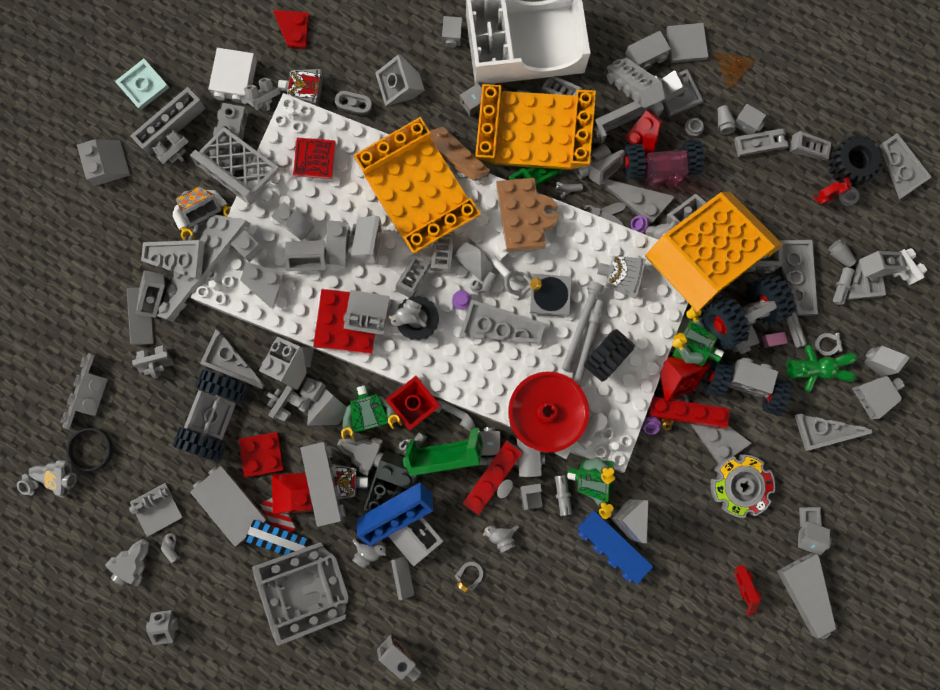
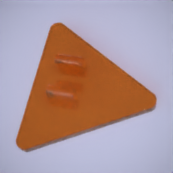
[715,52,754,89]

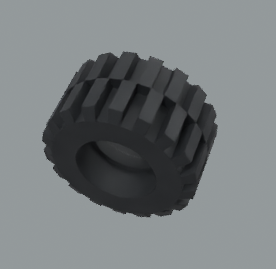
[828,135,883,187]
[584,329,635,382]

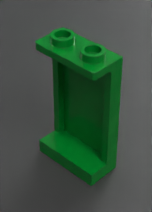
[403,428,484,476]

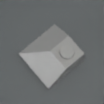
[375,54,425,106]

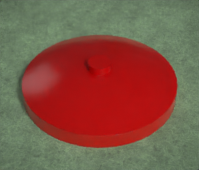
[508,371,589,453]

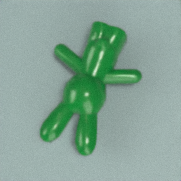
[787,345,857,392]

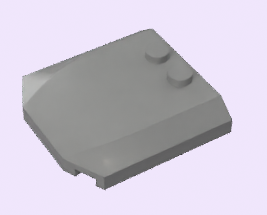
[252,542,348,646]

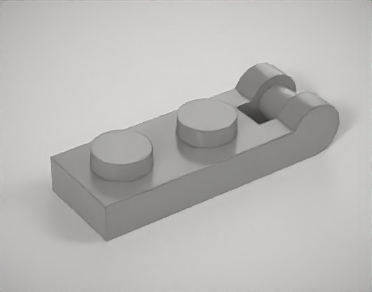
[734,129,789,157]

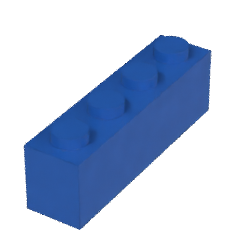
[357,482,433,547]
[576,511,653,584]

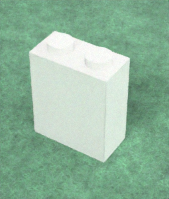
[208,48,257,103]

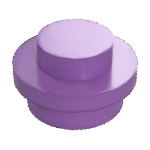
[631,215,649,233]
[452,290,472,310]
[642,417,661,435]

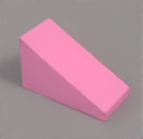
[762,332,788,348]

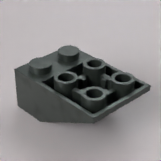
[364,450,418,511]

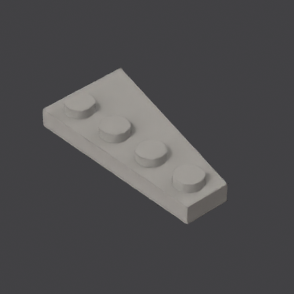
[779,240,818,316]
[459,299,546,343]

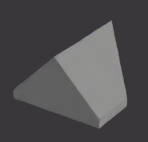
[307,388,347,426]

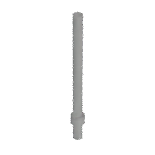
[574,300,604,386]

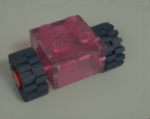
[624,140,704,188]

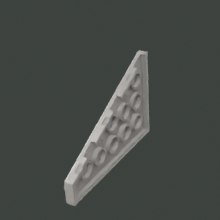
[157,215,251,322]

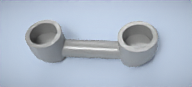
[434,400,476,431]

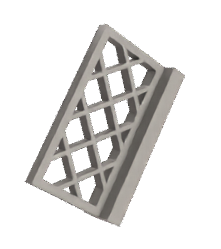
[190,127,280,206]

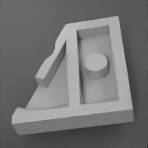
[847,262,886,300]

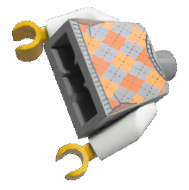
[173,187,231,241]

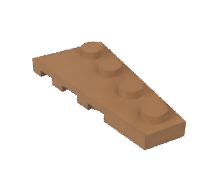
[430,127,490,181]

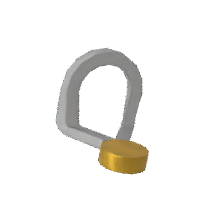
[504,271,541,297]
[455,561,483,593]

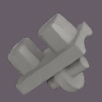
[242,78,280,112]
[152,129,188,164]
[132,345,174,379]
[267,385,300,422]

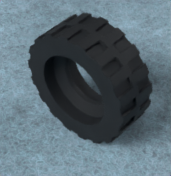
[395,296,439,341]

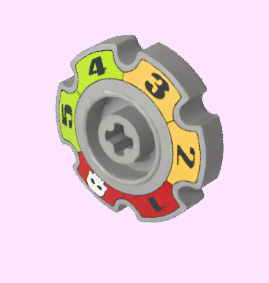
[710,454,775,518]

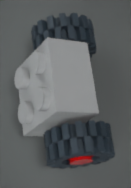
[705,358,792,416]

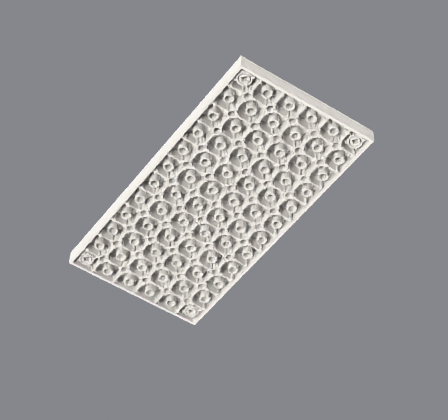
[190,93,688,473]

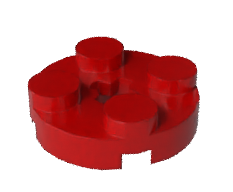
[813,177,852,204]

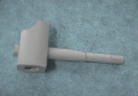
[480,438,545,477]

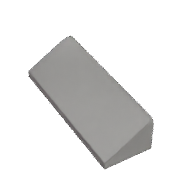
[127,288,154,346]

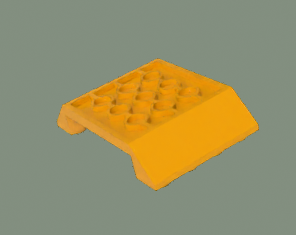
[475,84,596,170]
[353,117,481,254]
[645,192,783,312]

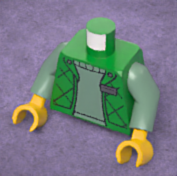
[672,307,724,366]
[341,385,402,441]
[567,457,615,519]

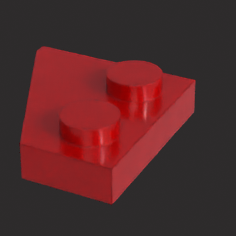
[273,10,309,49]
[624,109,663,159]
[734,565,761,617]

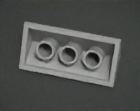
[610,499,648,543]

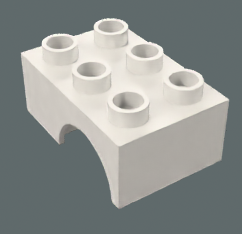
[466,0,590,85]

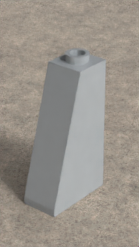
[777,553,836,639]

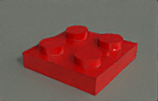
[239,432,284,477]

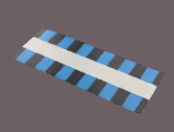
[244,520,309,555]

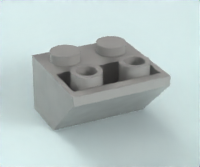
[259,337,307,390]
[388,516,443,567]

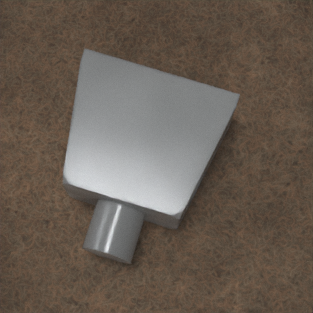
[852,376,905,420]

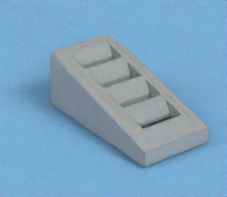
[541,76,582,96]
[789,131,832,161]
[589,150,625,185]
[431,234,454,273]
[396,254,431,298]

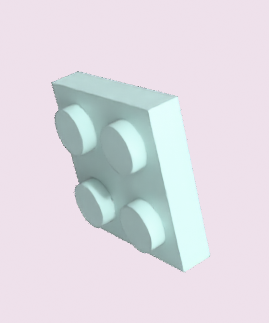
[115,59,169,111]

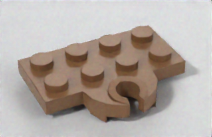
[496,178,559,252]

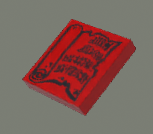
[293,137,336,179]

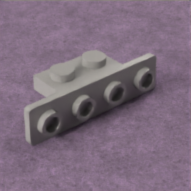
[61,353,108,429]

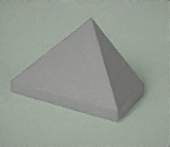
[452,242,494,281]

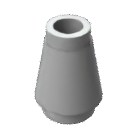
[717,105,736,135]
[828,240,857,268]

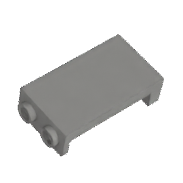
[592,101,664,147]
[190,466,269,547]

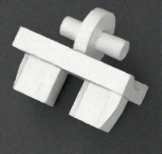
[892,249,927,285]

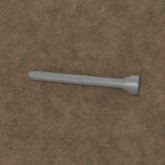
[562,281,604,371]

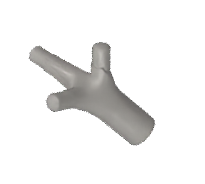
[556,182,583,199]

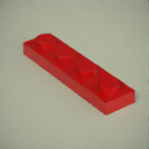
[648,397,729,429]
[462,440,523,515]

